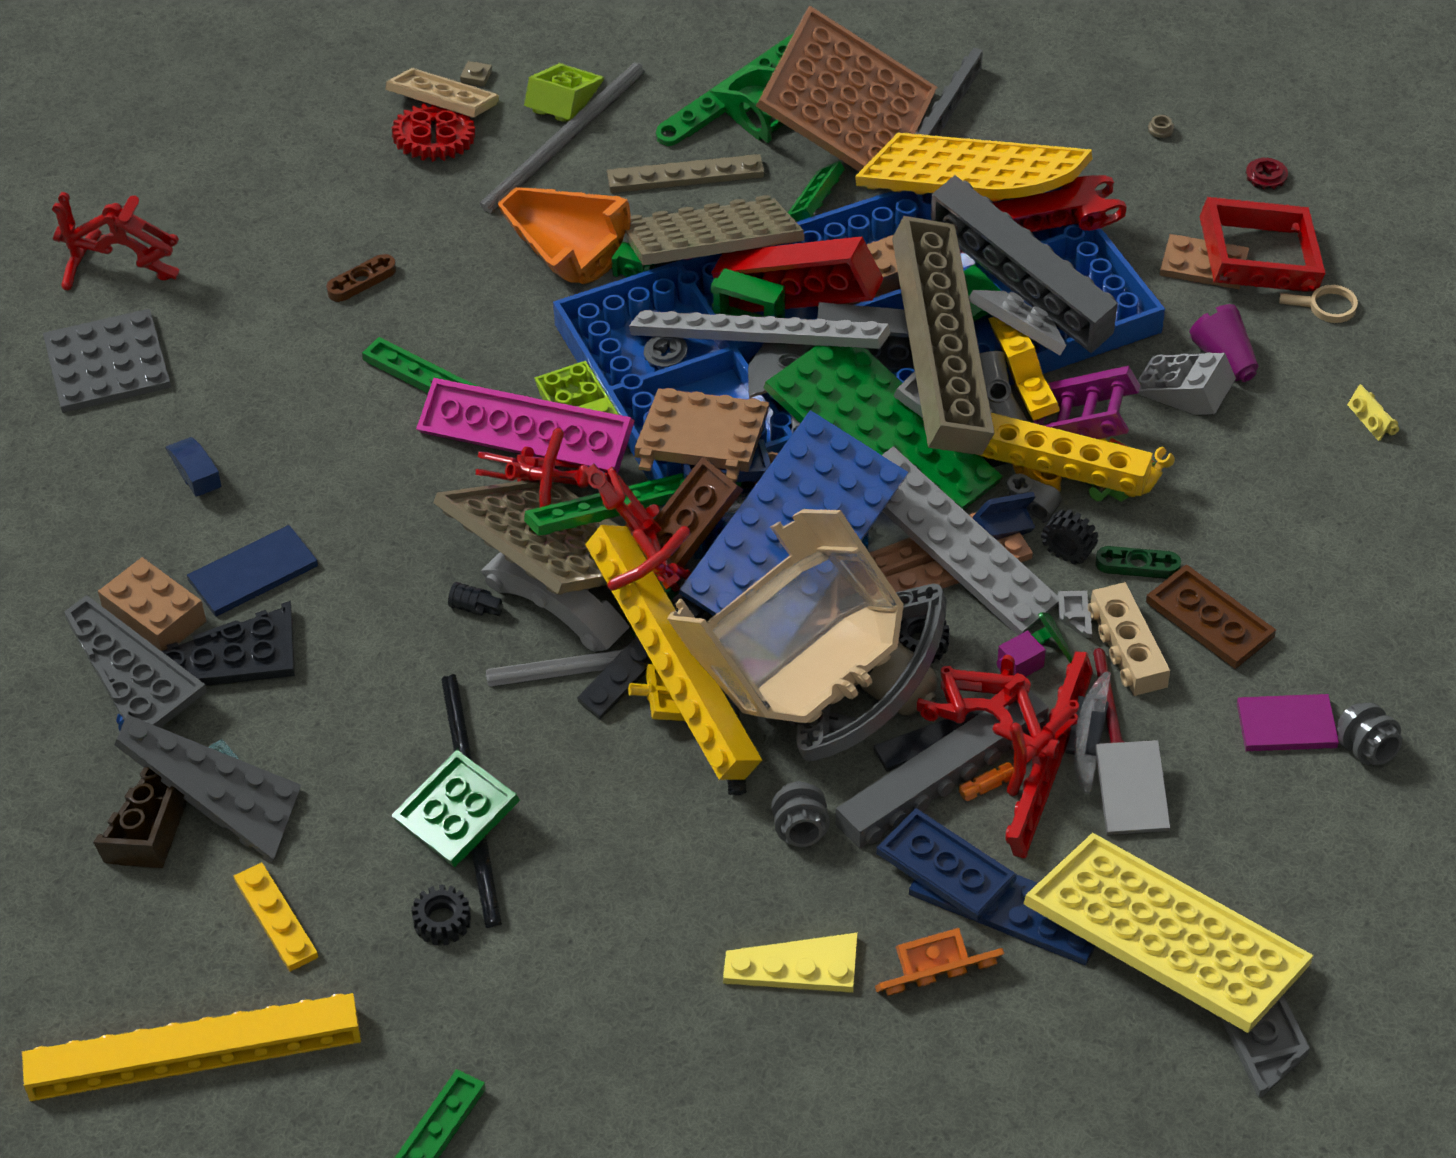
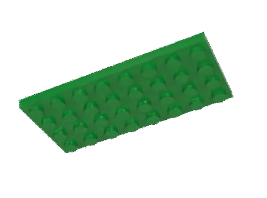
[763,345,1003,510]

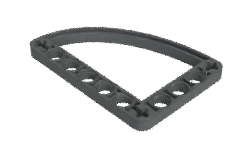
[797,584,947,761]

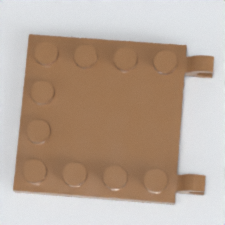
[634,388,769,482]

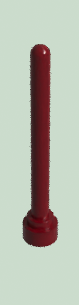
[1093,648,1125,743]

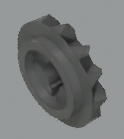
[644,336,687,370]

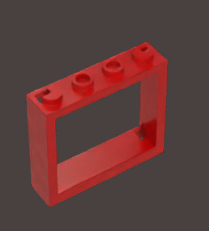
[1200,197,1325,291]

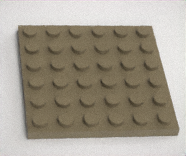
[624,195,805,265]
[433,480,657,595]

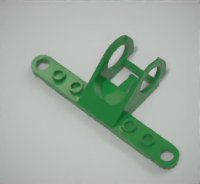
[656,33,794,146]

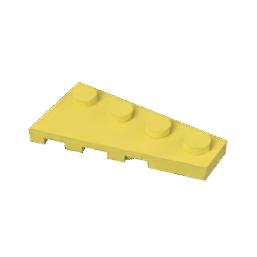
[723,933,857,992]

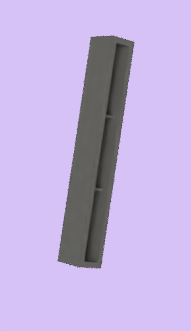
[836,690,1049,849]

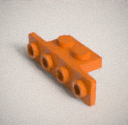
[875,928,1004,996]

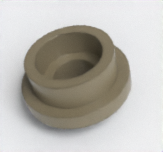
[1148,115,1174,138]

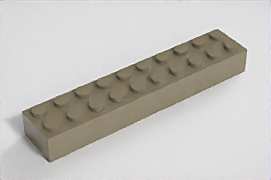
[892,216,994,455]

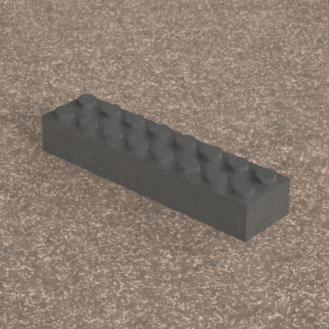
[931,175,1118,353]

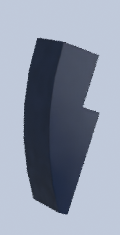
[165,437,222,497]

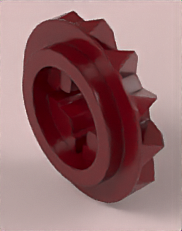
[1246,158,1288,190]

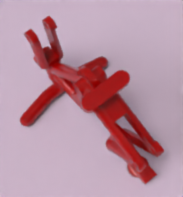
[52,192,180,290]
[475,428,614,507]
[584,463,691,592]
[917,655,1079,796]

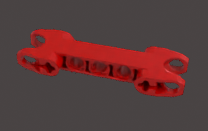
[959,175,1127,253]

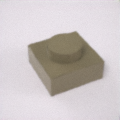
[460,61,492,87]

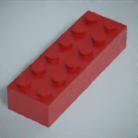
[711,236,884,312]

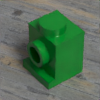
[612,241,655,277]

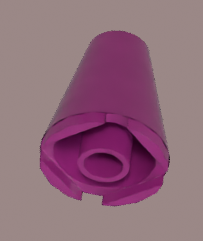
[1189,304,1259,382]

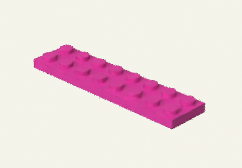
[416,378,635,472]

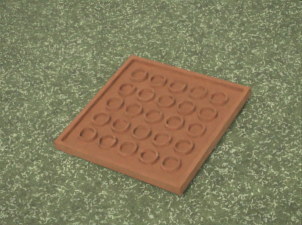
[756,6,937,172]

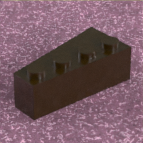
[93,767,187,868]

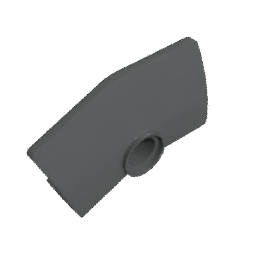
[748,342,815,399]
[979,351,1029,422]

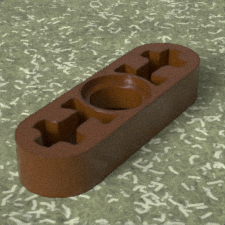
[326,254,396,302]

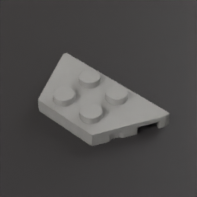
[969,290,1066,355]

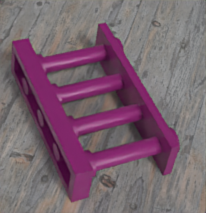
[1033,366,1141,439]

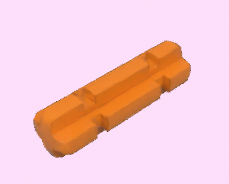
[959,762,1014,801]

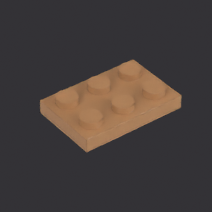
[1160,234,1249,289]

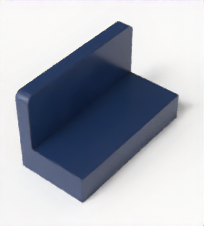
[973,492,1036,540]

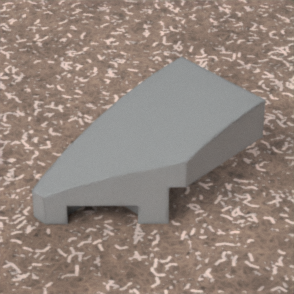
[1057,591,1092,638]

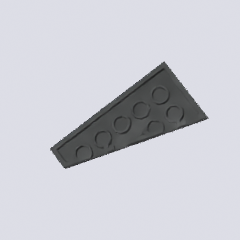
[64,595,207,728]

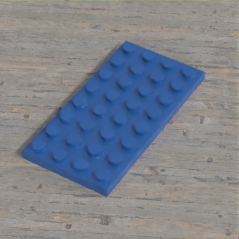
[679,410,908,658]

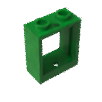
[711,268,785,318]

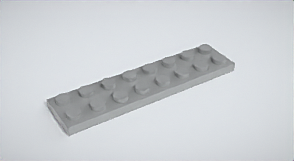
[882,446,1060,635]

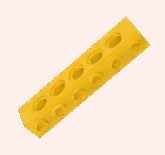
[979,413,1153,496]

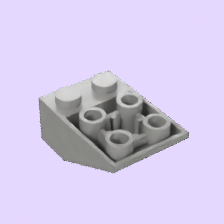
[1138,352,1236,415]

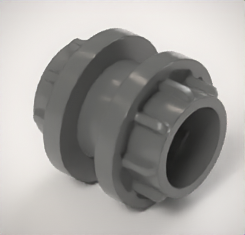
[1337,703,1403,765]
[771,781,830,847]

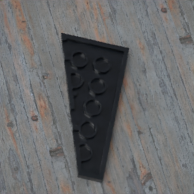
[162,601,295,686]

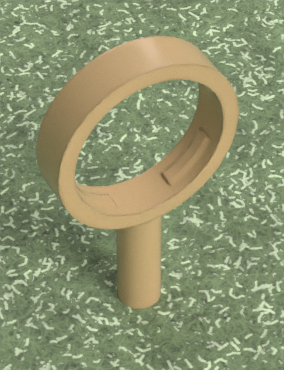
[1279,285,1358,323]

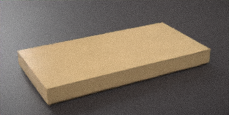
[386,68,499,117]

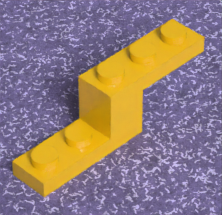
[988,317,1060,421]

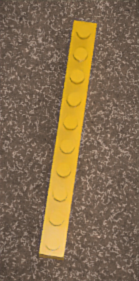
[585,525,762,780]
[22,993,361,1101]

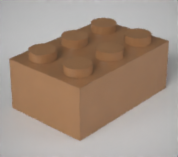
[98,557,206,651]

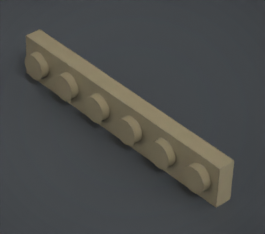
[607,154,764,193]

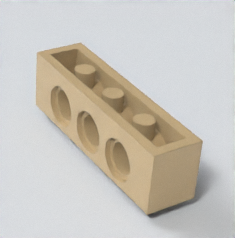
[1088,582,1170,696]

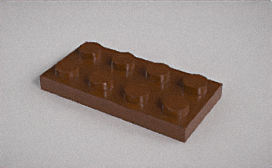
[636,457,743,568]
[1146,564,1276,669]

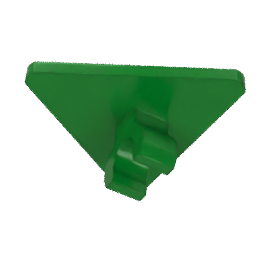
[1031,612,1073,663]

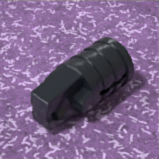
[448,582,504,616]

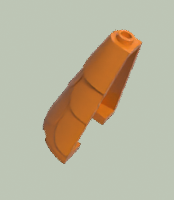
[498,187,631,284]

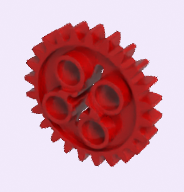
[392,104,475,161]

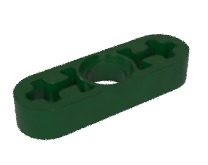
[1095,546,1181,579]

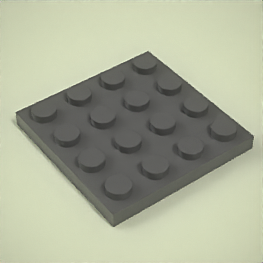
[43,309,171,413]

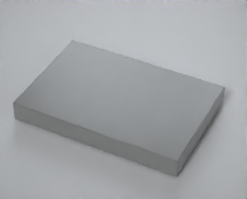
[1095,740,1170,835]

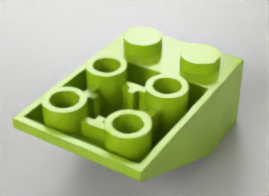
[535,360,619,415]

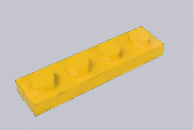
[234,862,319,972]

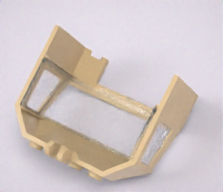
[667,509,904,723]

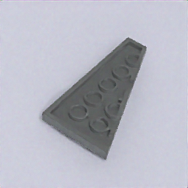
[114,715,301,864]

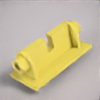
[1347,384,1399,441]

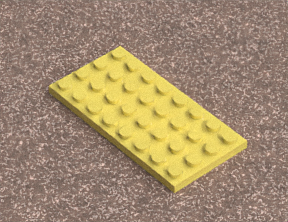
[1024,833,1314,1033]

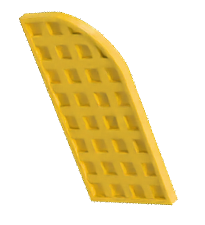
[855,133,1092,201]

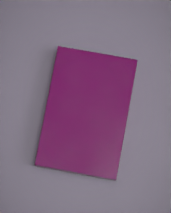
[1237,694,1339,751]

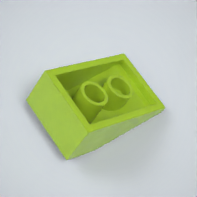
[524,63,605,122]

